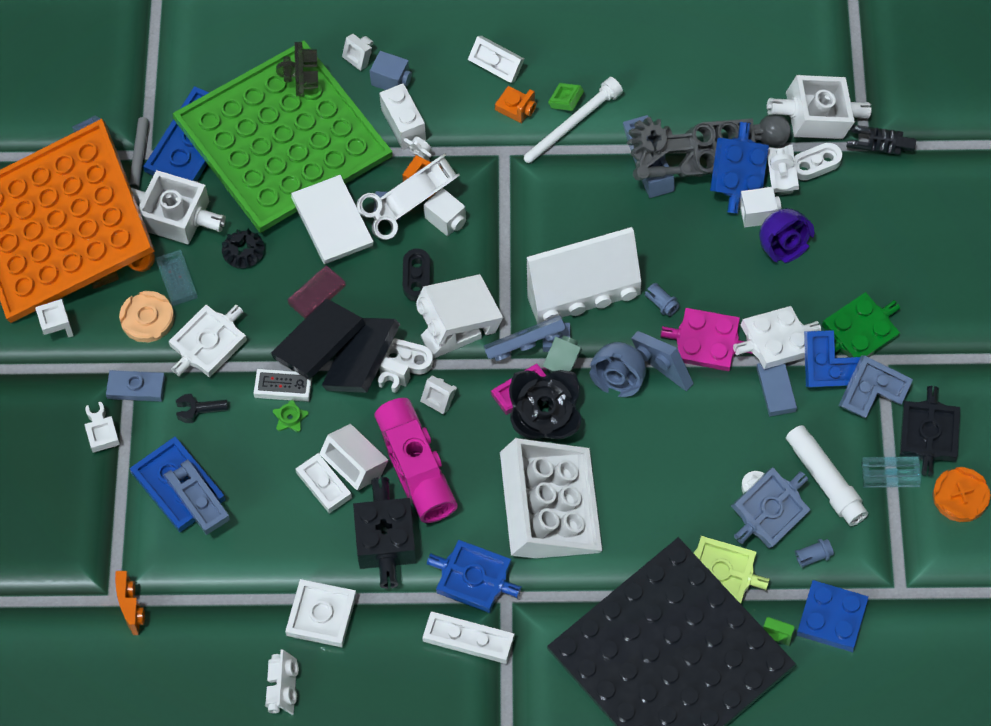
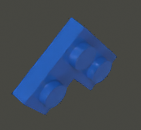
[804,330,860,387]

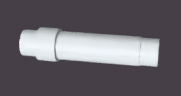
[786,425,868,526]

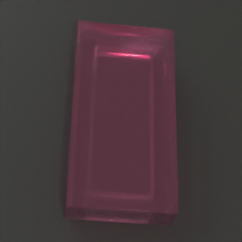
[287,265,346,319]

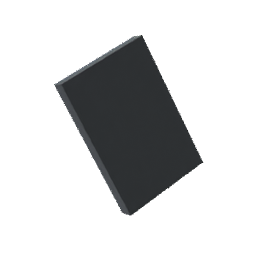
[271,298,365,380]
[321,318,400,393]

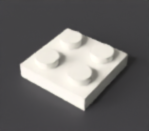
[285,579,357,647]

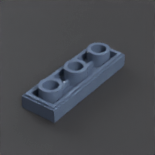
[484,315,565,361]

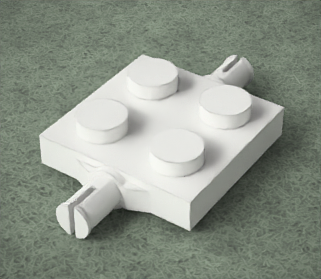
[168,305,247,378]
[733,306,821,369]

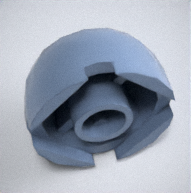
[589,342,646,397]

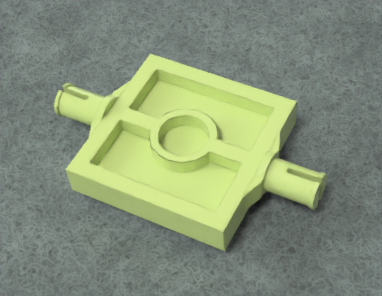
[694,536,770,604]

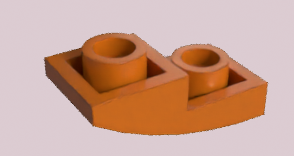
[115,571,145,635]

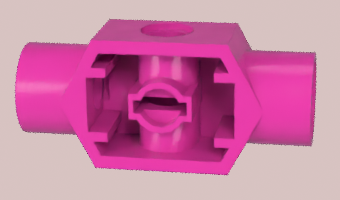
[374,398,458,523]

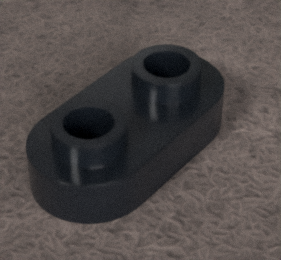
[402,249,430,301]

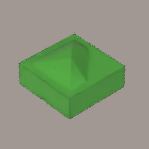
[548,83,584,111]
[763,617,795,646]

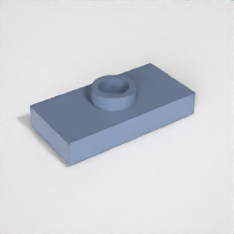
[106,370,165,402]

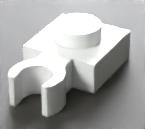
[85,402,120,453]

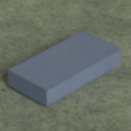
[756,363,797,417]

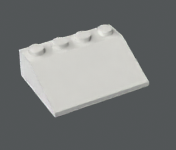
[527,227,641,324]
[500,438,602,558]

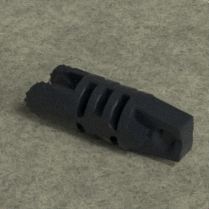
[846,125,916,155]

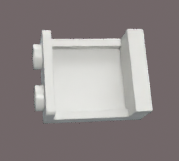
[416,274,503,345]

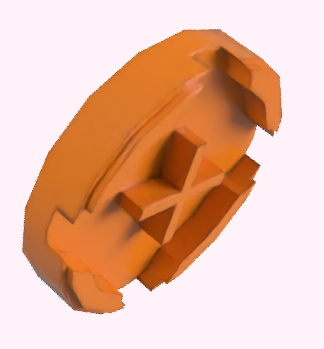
[933,467,991,522]

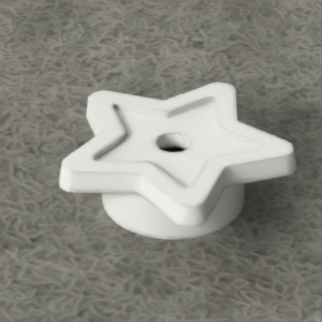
[403,136,432,161]

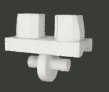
[767,145,799,195]

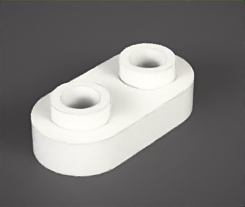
[794,143,842,180]
[385,338,433,375]

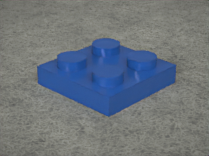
[796,580,869,652]

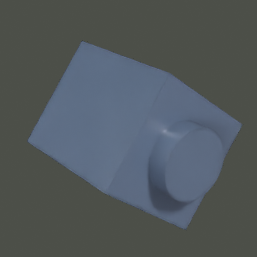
[370,51,412,90]

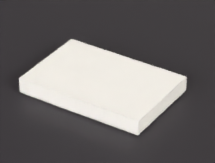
[291,175,373,264]

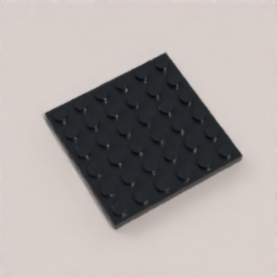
[547,537,796,726]

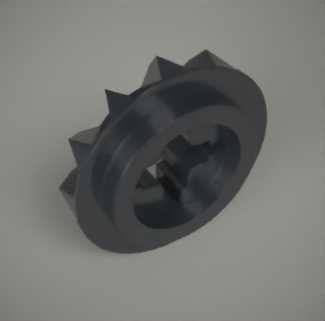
[222,228,265,268]

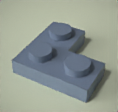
[839,355,913,418]

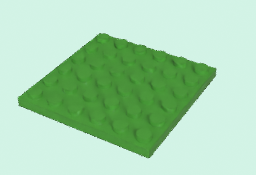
[173,41,393,233]

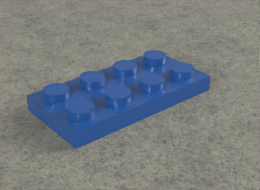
[143,86,209,182]

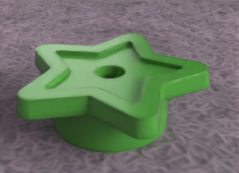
[273,400,308,432]

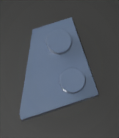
[631,331,693,391]

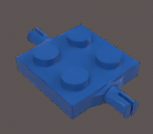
[710,122,769,214]
[427,540,522,613]

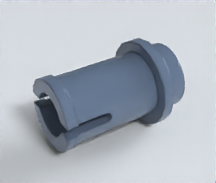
[645,283,680,316]
[795,539,834,568]

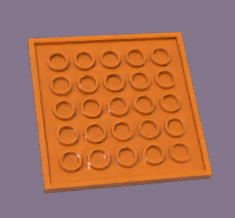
[0,119,155,323]

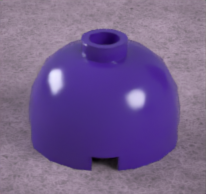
[759,208,815,263]

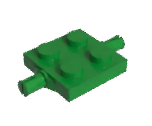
[822,292,900,357]

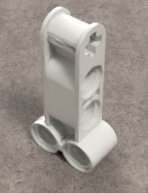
[356,153,460,240]

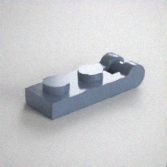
[163,459,230,535]

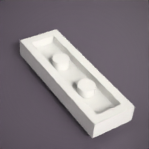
[422,611,515,664]

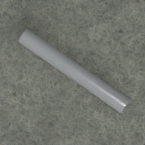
[129,117,149,189]

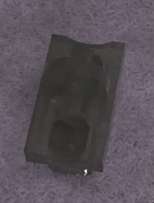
[276,42,318,96]

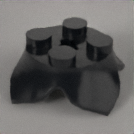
[509,370,581,439]

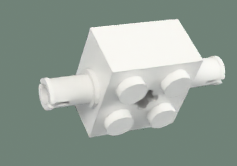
[767,75,871,139]
[131,170,226,245]

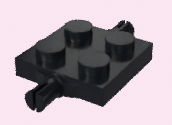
[899,386,960,476]

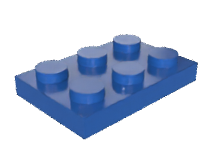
[129,437,225,532]

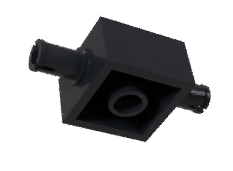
[353,477,416,589]

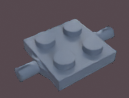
[731,467,811,548]

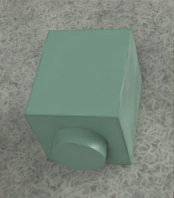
[542,336,581,373]

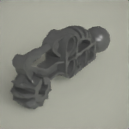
[627,114,791,181]

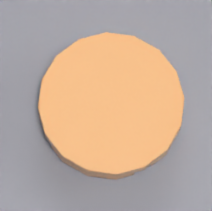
[119,291,175,343]

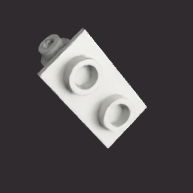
[265,650,299,715]

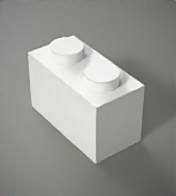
[379,84,426,150]
[320,424,388,491]

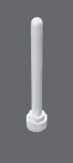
[524,77,623,163]

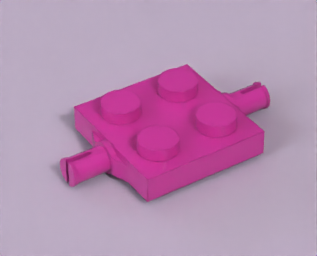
[661,308,753,371]

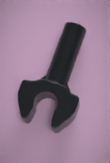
[176,394,228,423]

